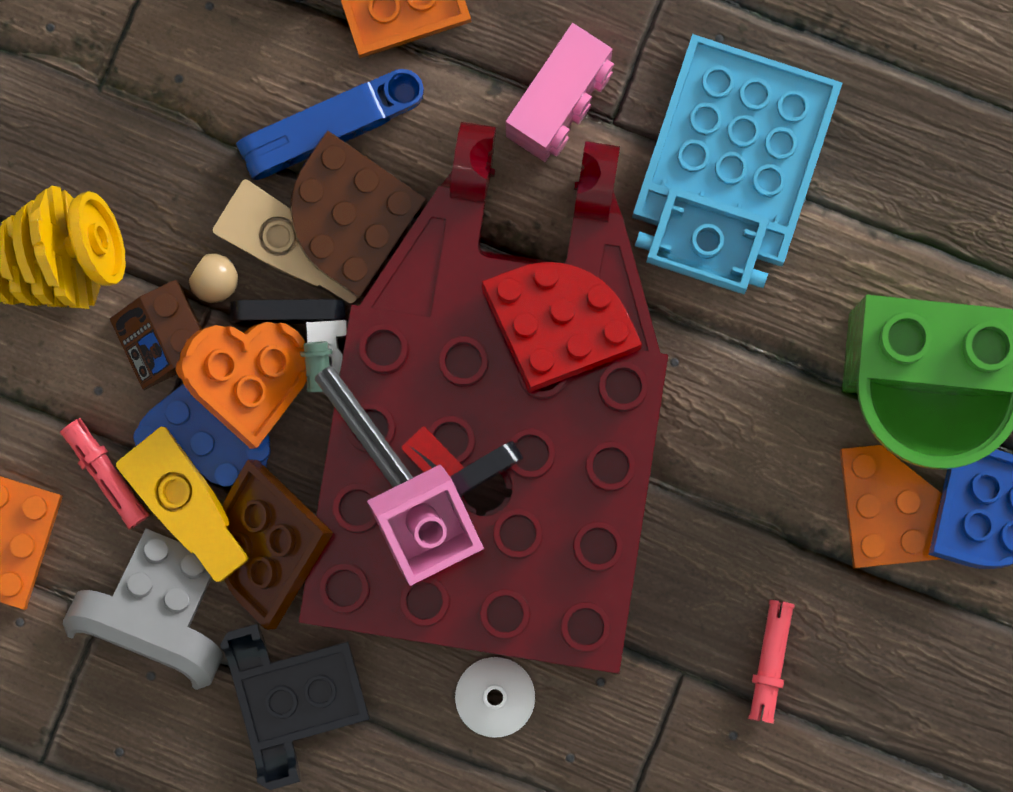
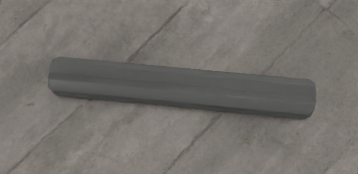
[315,366,413,488]

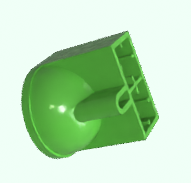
[842,295,1013,469]

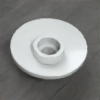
[455,657,535,738]

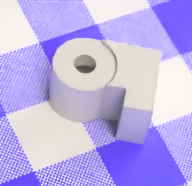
[306,320,348,376]

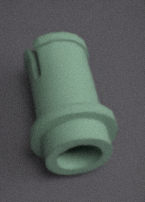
[300,341,332,392]

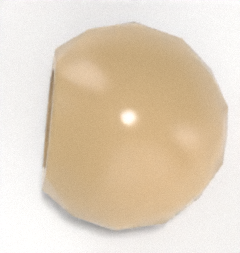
[189,253,238,303]

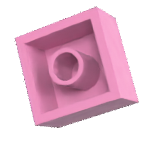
[367,464,484,586]

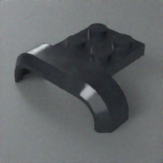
[220,624,370,790]

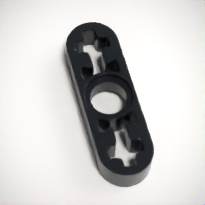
[230,299,345,324]

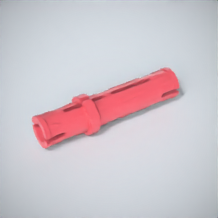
[60,418,150,530]
[748,600,795,724]

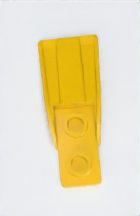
[116,426,248,582]

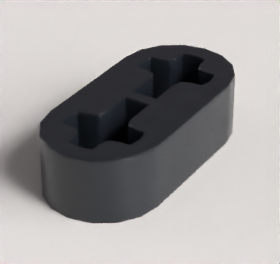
[451,441,523,496]

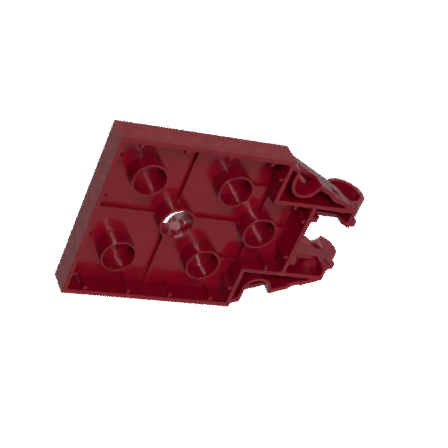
[299,122,668,674]

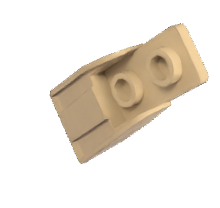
[213,179,358,304]

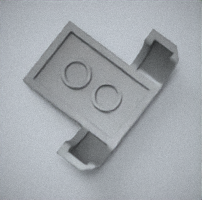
[63,528,223,690]

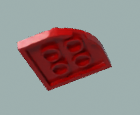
[481,262,642,392]

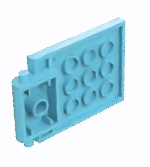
[632,34,842,295]

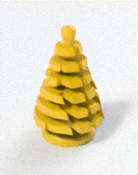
[0,186,126,309]

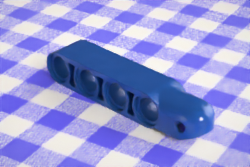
[236,69,424,181]

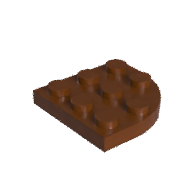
[290,130,426,297]
[222,460,333,630]

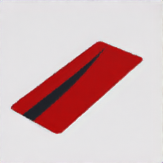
[402,426,464,498]

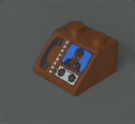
[110,279,202,390]

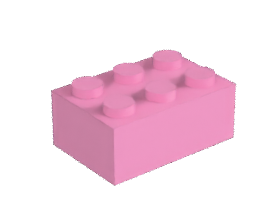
[506,23,614,162]

